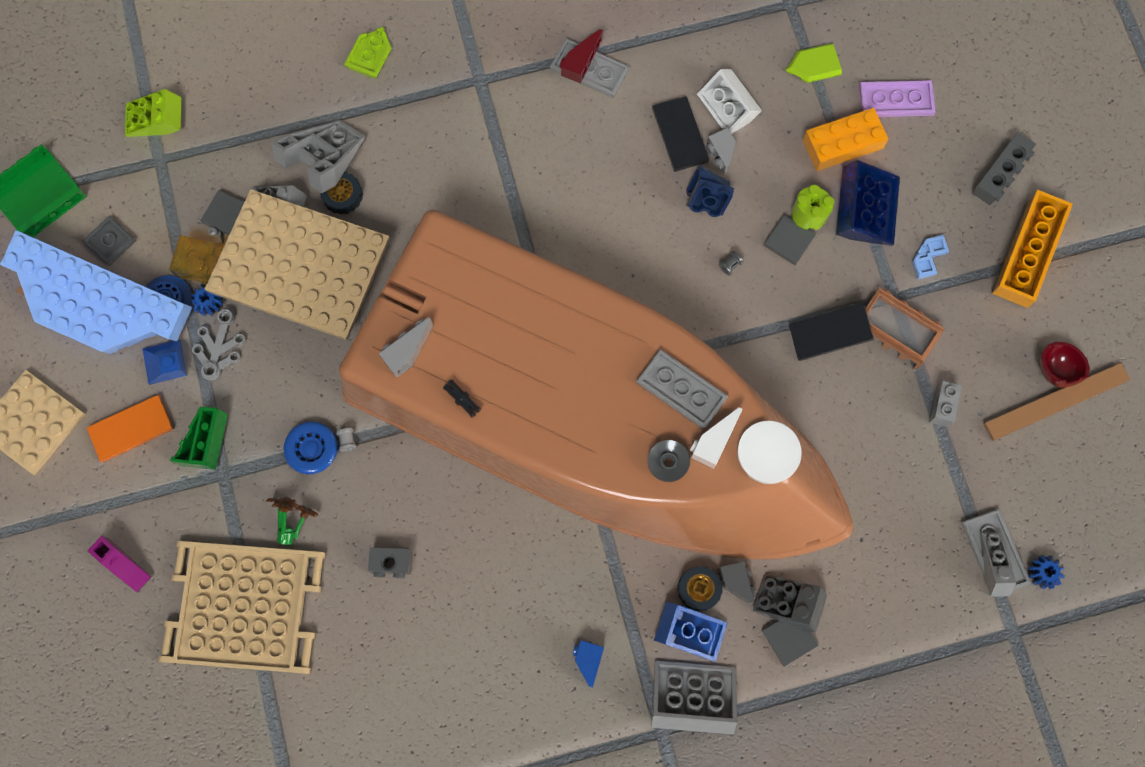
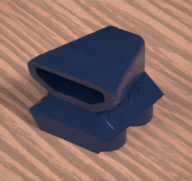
[686,165,734,217]

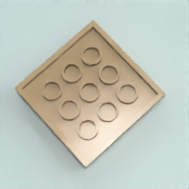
[0,370,86,475]

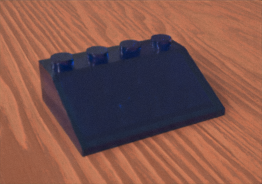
[836,160,900,246]

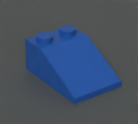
[654,602,727,662]

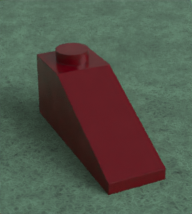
[559,29,603,84]

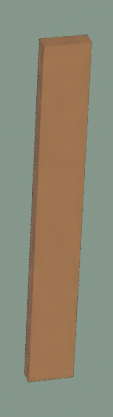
[984,363,1131,441]

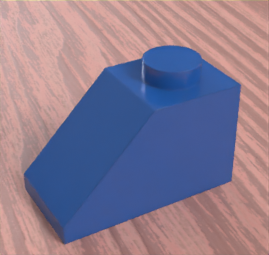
[572,640,604,688]

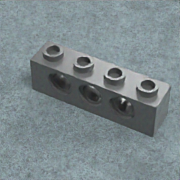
[972,132,1036,205]

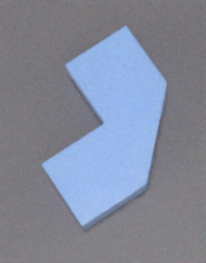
[912,235,949,279]

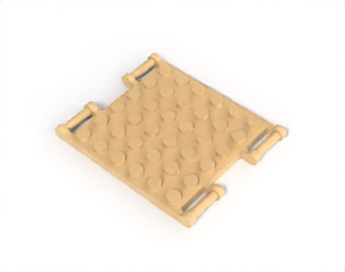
[158,541,326,674]

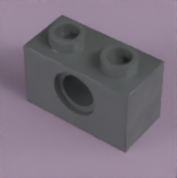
[368,547,412,578]

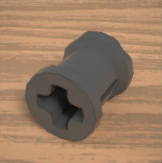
[719,251,744,276]

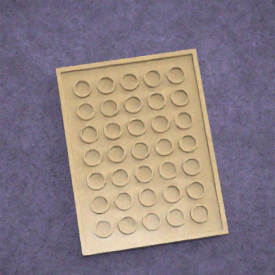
[205,189,390,341]

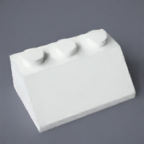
[697,69,762,134]

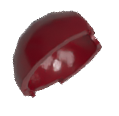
[1039,342,1090,388]

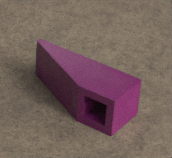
[87,536,151,592]

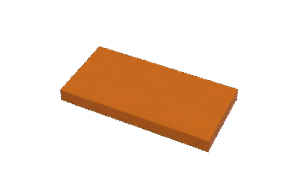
[86,395,174,463]

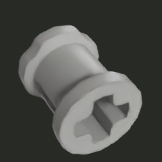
[336,428,357,452]

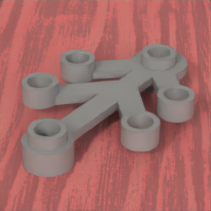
[192,309,246,381]

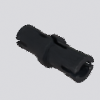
[443,379,481,418]

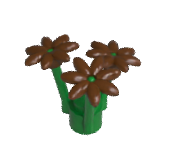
[266,497,318,545]

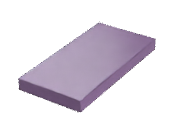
[859,80,935,117]

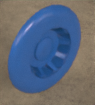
[146,275,192,306]
[283,421,338,474]

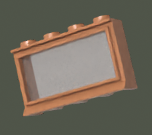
[865,288,945,370]

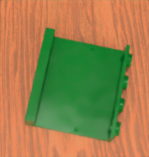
[0,144,87,237]

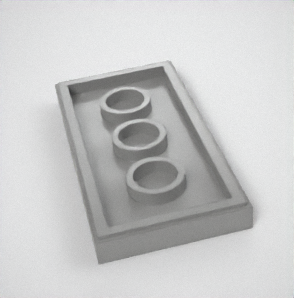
[550,38,630,99]
[636,349,728,430]
[961,509,1032,590]

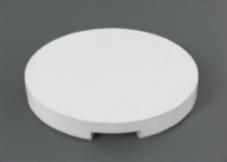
[737,421,802,484]

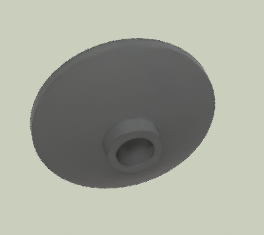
[647,440,690,482]

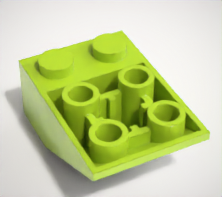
[125,89,181,137]

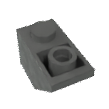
[718,561,756,603]

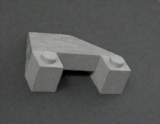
[271,120,364,193]

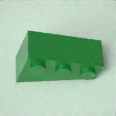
[170,406,228,470]

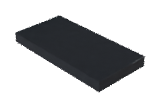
[652,96,709,172]
[789,303,874,361]

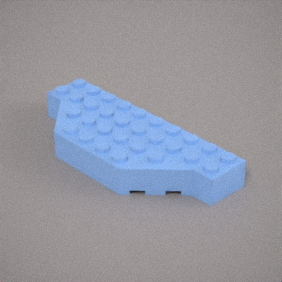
[0,230,192,354]

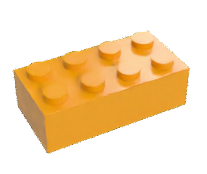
[803,108,889,172]

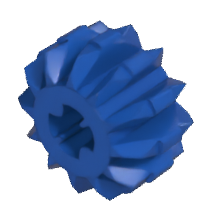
[190,284,223,316]
[1028,555,1065,589]

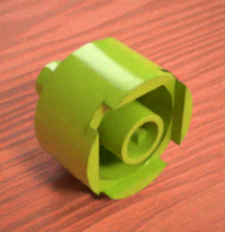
[791,185,835,230]

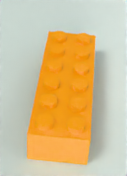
[992,189,1073,308]

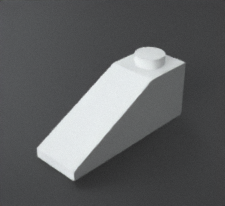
[690,407,743,469]

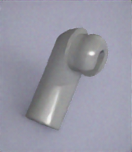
[205,227,223,256]

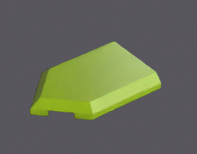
[344,27,392,79]
[785,43,842,83]

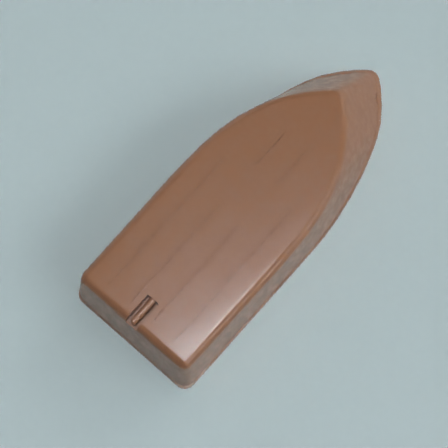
[339,210,853,559]

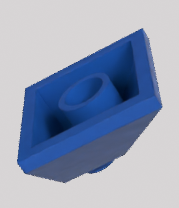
[142,340,187,385]

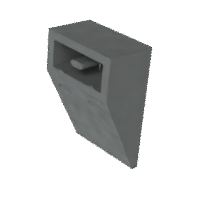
[753,574,827,633]

